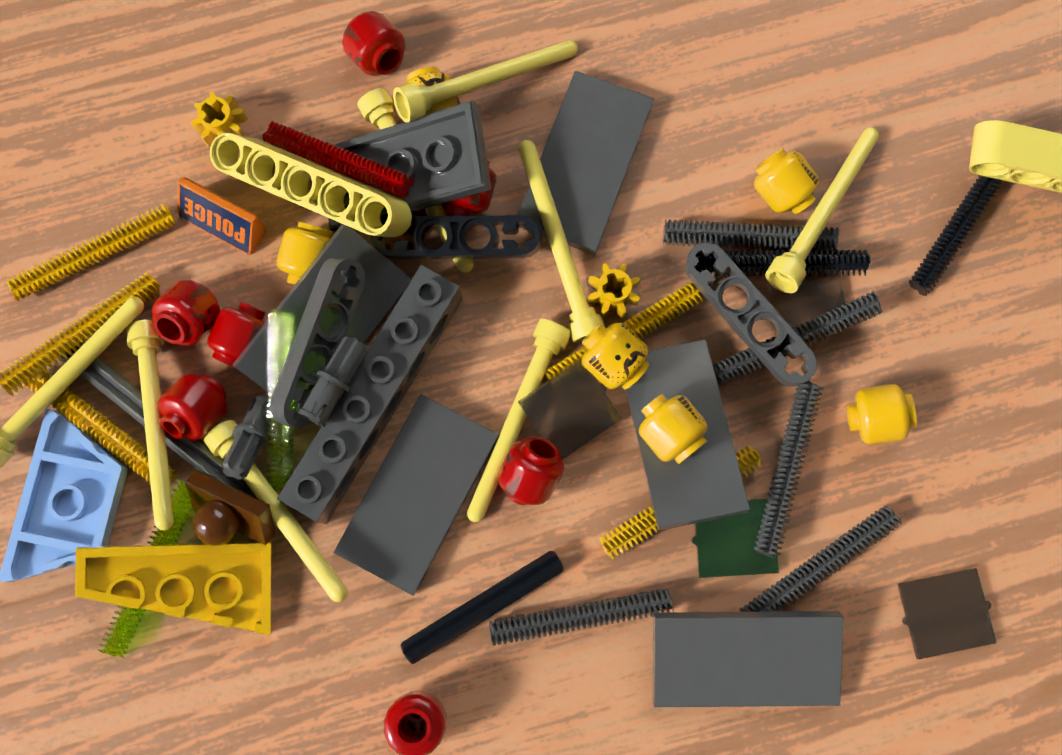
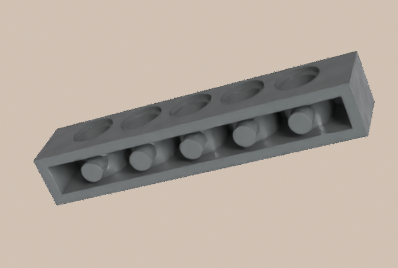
[277,265,463,524]

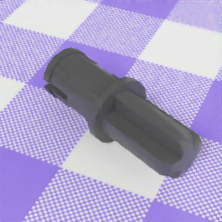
[298,336,367,427]
[223,396,274,480]

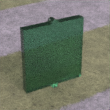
[691,499,779,578]

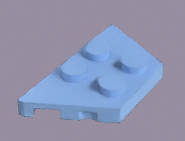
[0,409,128,582]

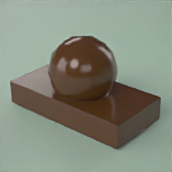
[185,471,275,546]

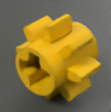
[190,92,248,147]
[587,263,640,319]

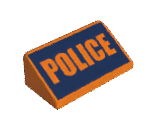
[178,177,267,255]

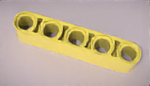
[969,120,1062,193]
[210,133,412,237]

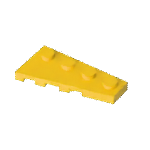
[75,542,271,636]

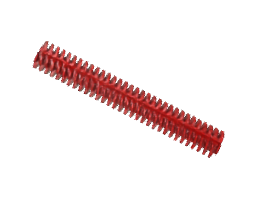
[262,121,414,198]

